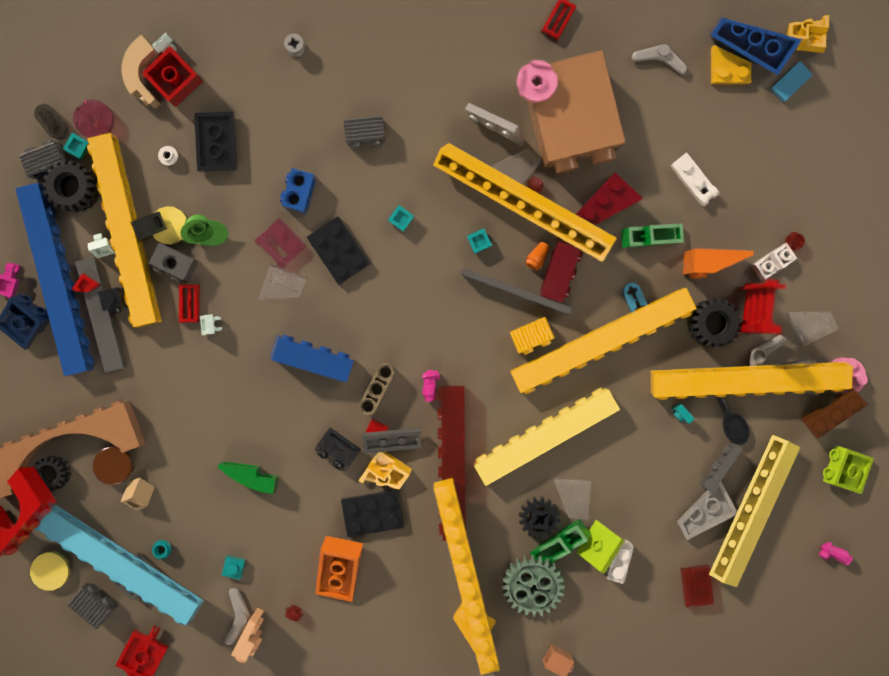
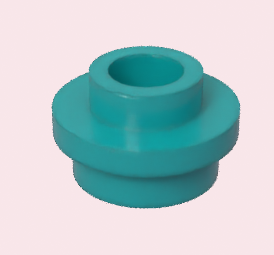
[152,540,172,560]

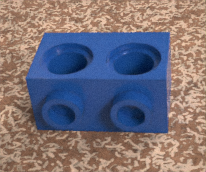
[280,168,317,214]

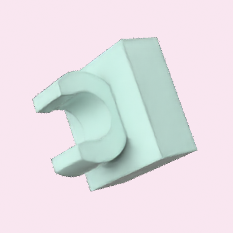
[152,32,177,53]
[88,233,115,258]
[200,314,222,335]

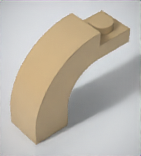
[122,35,161,109]

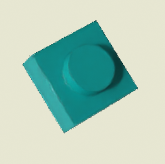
[63,133,89,160]
[388,205,415,232]
[467,228,492,254]
[672,403,695,424]
[221,555,246,580]

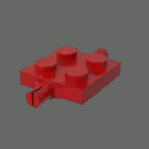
[115,625,169,676]

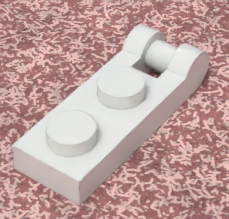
[670,153,720,207]

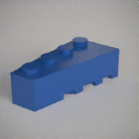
[710,17,802,75]
[270,334,354,383]

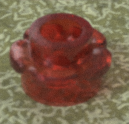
[527,176,544,194]
[785,232,805,251]
[285,605,303,621]

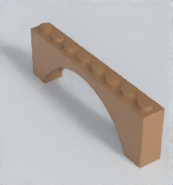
[0,400,146,498]

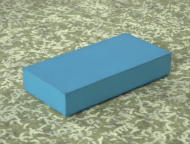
[770,61,813,102]

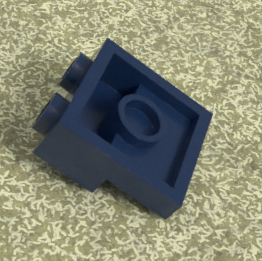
[0,294,49,350]

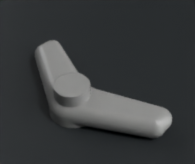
[631,44,687,75]
[750,335,786,366]
[224,588,252,645]

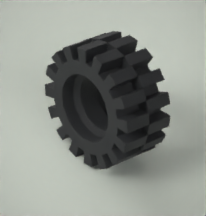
[33,456,71,492]

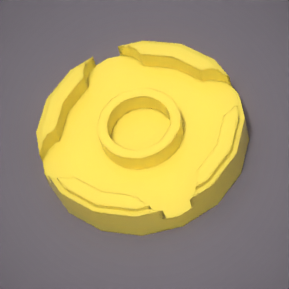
[152,206,187,245]
[30,551,71,590]

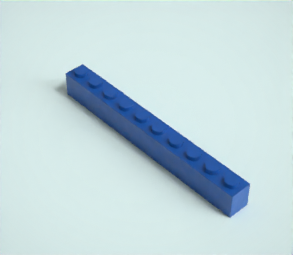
[15,183,94,376]

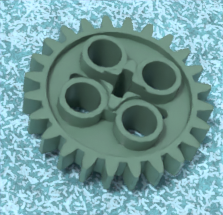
[502,555,565,617]

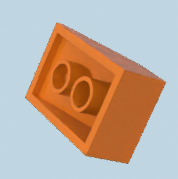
[683,249,754,279]
[315,536,363,602]

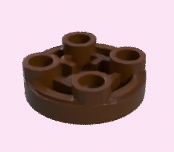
[93,446,134,485]

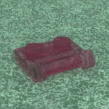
[254,218,307,269]

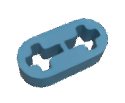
[622,283,648,312]

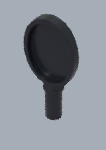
[716,397,750,445]

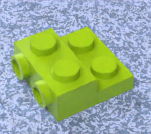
[823,445,874,494]

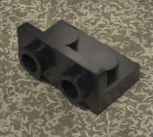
[315,427,361,471]

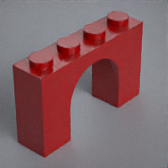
[0,467,57,556]

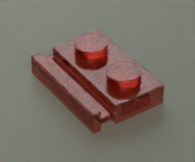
[680,564,714,608]

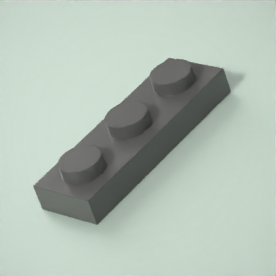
[362,428,421,454]

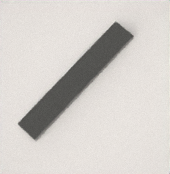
[75,257,126,373]
[462,268,573,315]

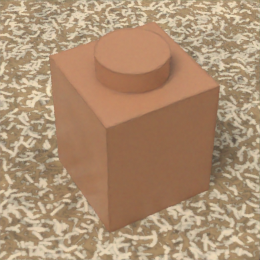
[543,644,574,676]

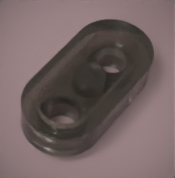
[34,104,69,140]

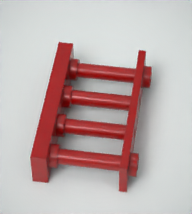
[737,279,786,334]

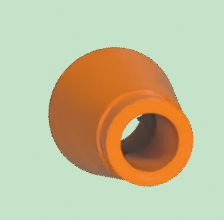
[525,242,550,271]

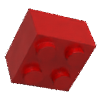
[142,46,203,107]

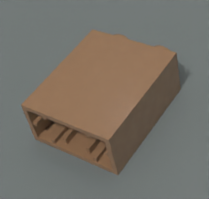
[527,50,625,174]

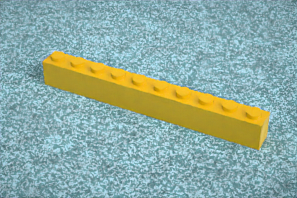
[87,133,162,327]
[433,143,617,262]
[510,288,697,394]
[651,362,853,400]
[434,478,500,675]

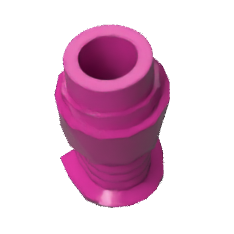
[421,370,440,402]
[819,542,853,566]

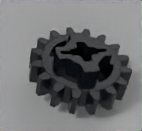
[518,496,561,539]

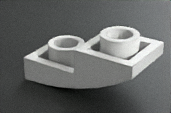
[751,243,797,281]

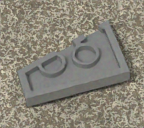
[465,103,525,147]
[677,481,737,540]

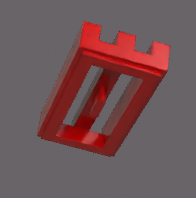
[541,0,577,41]
[179,284,200,323]

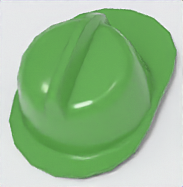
[180,214,228,246]

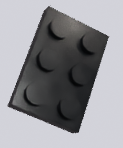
[194,111,237,172]
[306,216,370,285]
[341,489,404,538]

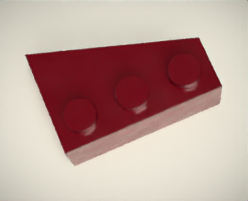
[575,172,643,225]
[540,236,583,303]

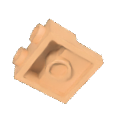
[232,608,264,663]

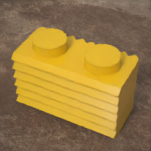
[509,317,554,355]

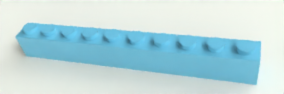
[34,505,204,626]

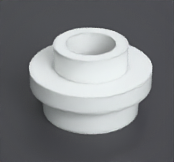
[158,146,178,166]

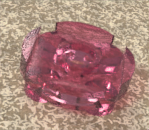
[73,99,114,138]

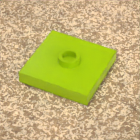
[576,520,625,574]

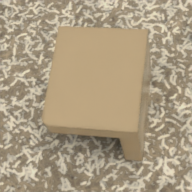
[120,478,155,510]

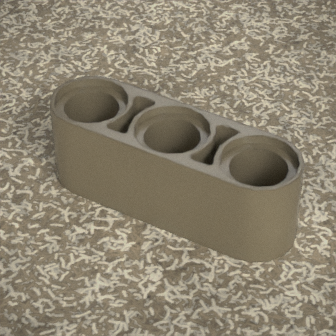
[359,363,395,415]

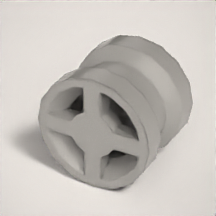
[284,33,306,57]

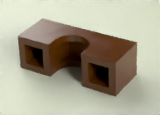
[801,387,868,439]

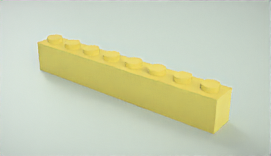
[474,388,620,486]
[709,435,800,587]

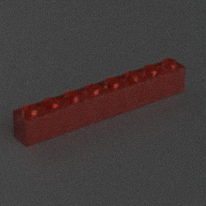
[437,385,466,541]

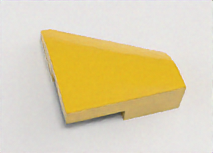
[786,15,829,53]
[358,452,412,489]

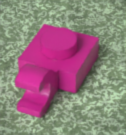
[0,263,21,298]

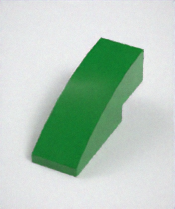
[621,224,684,248]
[218,461,278,494]
[530,519,591,564]

